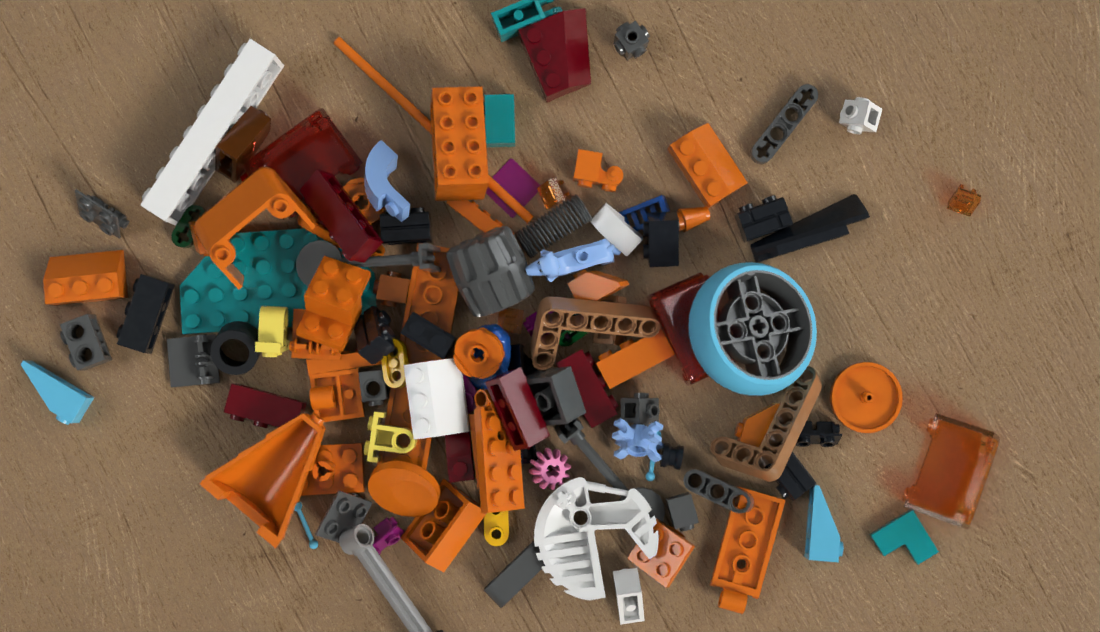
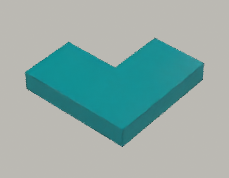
[869,509,939,565]

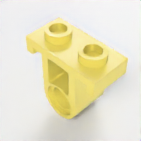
[255,306,290,357]
[364,411,417,463]

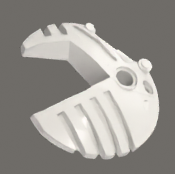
[534,477,659,600]

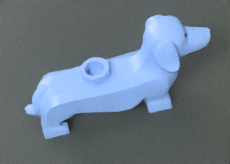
[525,239,621,282]

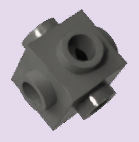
[613,21,650,60]
[621,393,659,427]

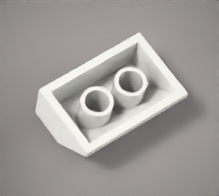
[404,358,470,440]

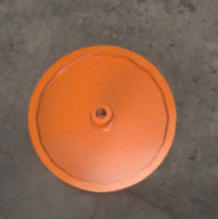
[830,362,903,433]
[368,461,440,517]

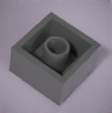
[526,366,586,425]

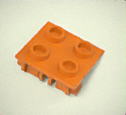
[289,309,341,360]

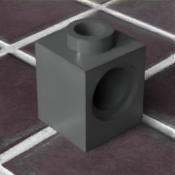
[359,370,389,406]
[665,492,699,532]

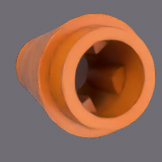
[677,206,710,232]

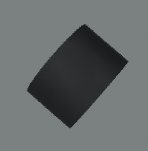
[210,321,261,375]

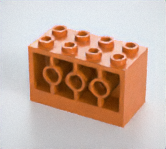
[430,86,489,201]

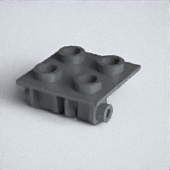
[75,189,129,239]
[167,334,220,387]
[314,490,373,543]

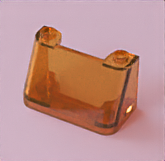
[902,413,1000,530]

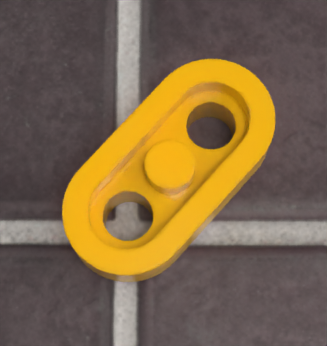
[381,339,409,388]
[484,511,509,546]

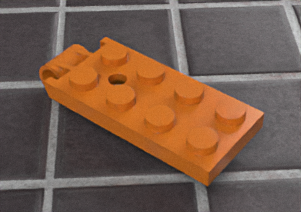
[474,389,525,513]
[710,486,785,614]

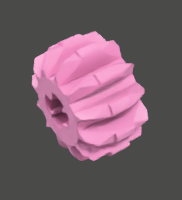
[529,448,571,490]

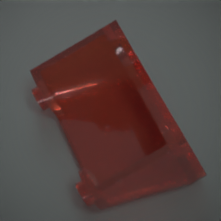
[244,108,363,220]
[647,272,738,385]

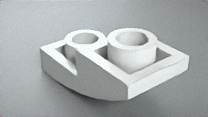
[590,203,643,256]

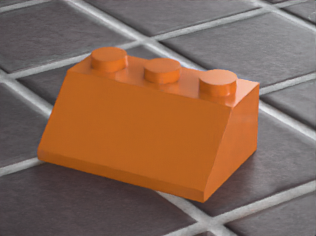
[667,123,748,209]
[43,250,128,306]
[401,478,487,572]

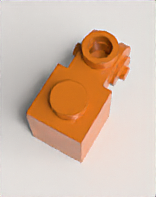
[573,149,623,192]

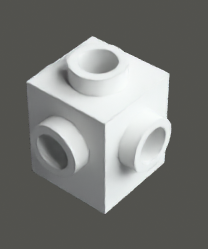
[839,97,882,134]

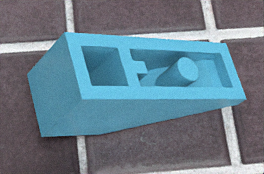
[21,360,95,425]
[804,484,844,563]

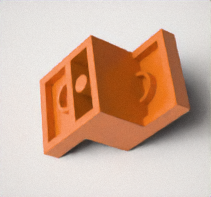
[296,256,371,352]

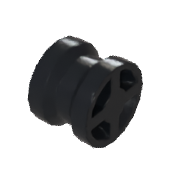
[660,443,684,470]

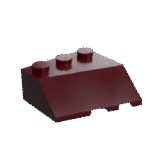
[518,8,591,102]

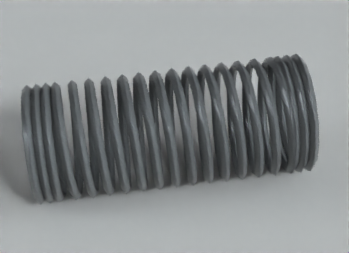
[515,194,592,259]

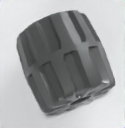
[446,226,535,317]

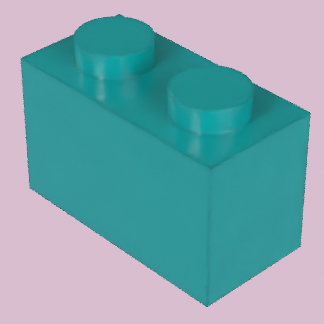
[483,94,515,148]

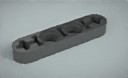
[750,84,818,164]

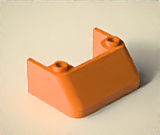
[195,167,316,289]

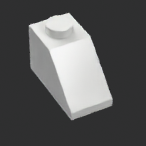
[613,568,645,625]

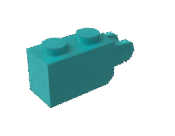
[491,0,563,43]

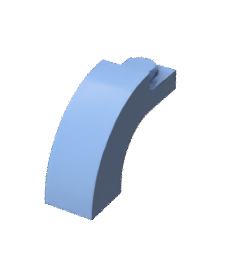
[364,140,410,222]

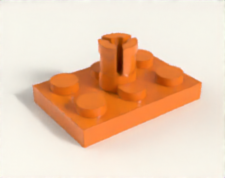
[301,443,365,496]

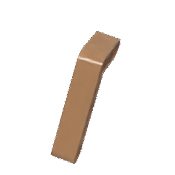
[530,296,661,370]
[710,366,822,482]

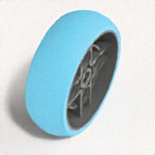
[688,262,817,396]

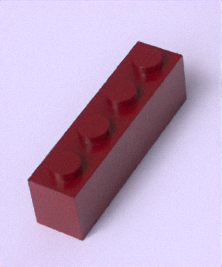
[300,169,383,263]

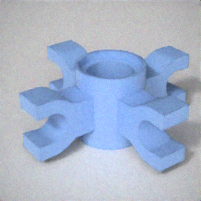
[612,418,664,462]

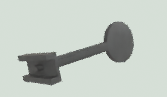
[296,240,441,286]
[554,418,665,531]

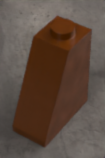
[215,106,271,183]

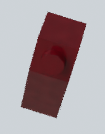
[445,415,476,483]

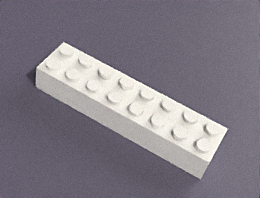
[140,39,284,226]

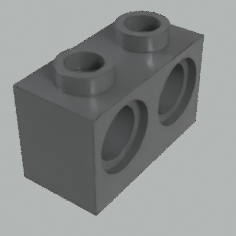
[60,314,112,371]

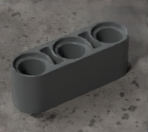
[683,469,754,513]
[484,541,545,608]

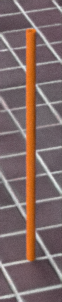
[333,37,534,224]

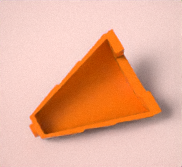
[200,413,326,548]

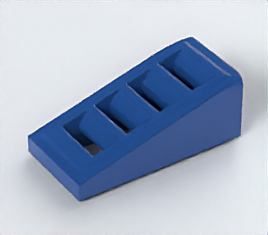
[618,195,671,231]

